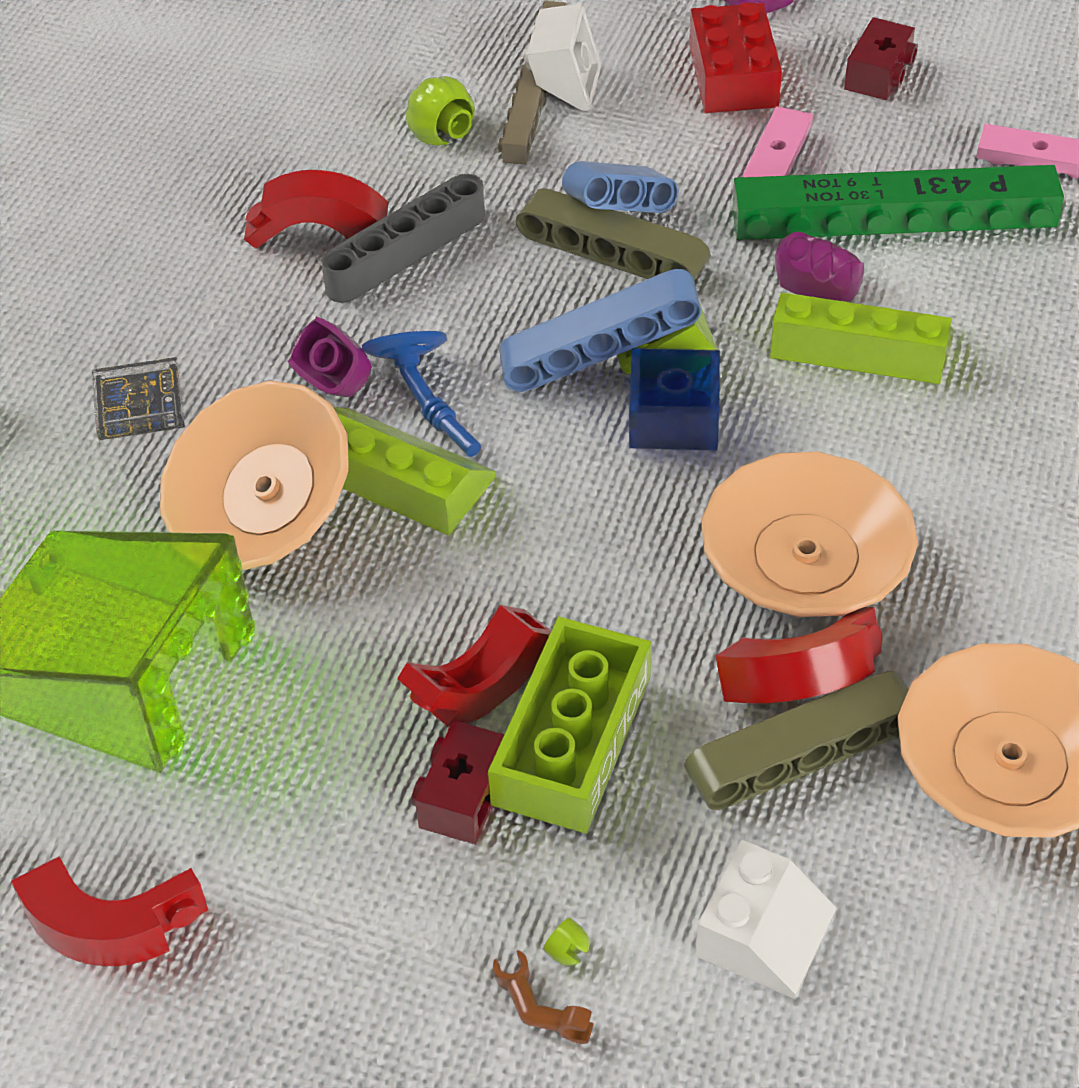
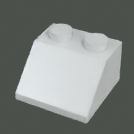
[524,3,602,111]
[695,839,837,999]

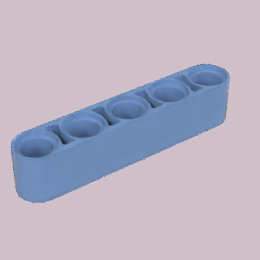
[499,269,701,392]

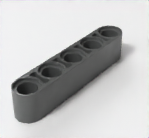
[321,174,485,303]

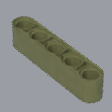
[515,188,711,282]
[684,671,909,810]

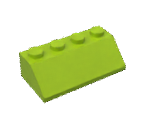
[770,292,952,384]
[334,407,496,536]

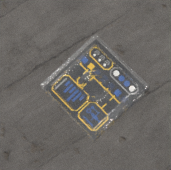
[92,357,185,441]

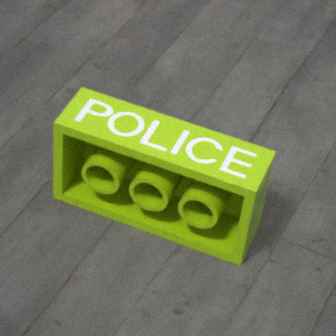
[488,616,652,834]

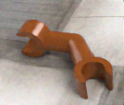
[493,950,594,1044]

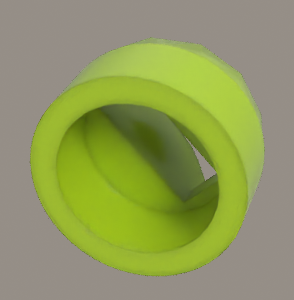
[542,917,590,966]

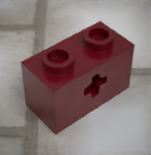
[844,17,918,101]
[411,720,505,845]

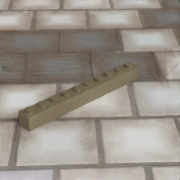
[498,1,567,165]

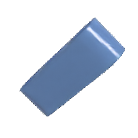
[562,161,679,213]

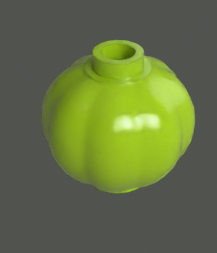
[405,76,475,146]

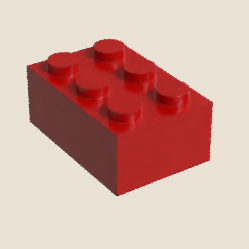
[689,2,782,113]

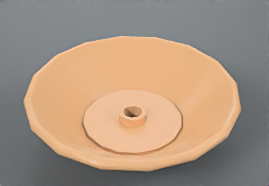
[160,380,349,572]
[701,451,918,618]
[898,643,1079,837]

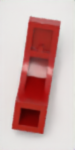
[244,170,389,249]
[397,605,551,727]
[715,607,882,703]
[11,856,208,966]

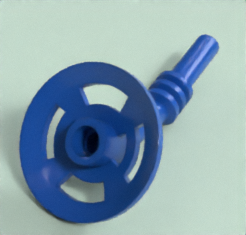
[362,331,481,457]

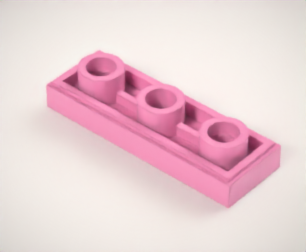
[742,106,813,177]
[976,123,1079,178]

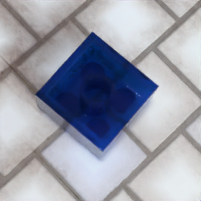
[629,348,720,451]

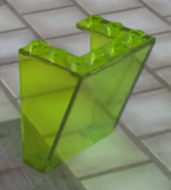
[0,531,255,773]

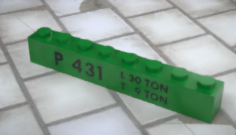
[732,165,1064,240]

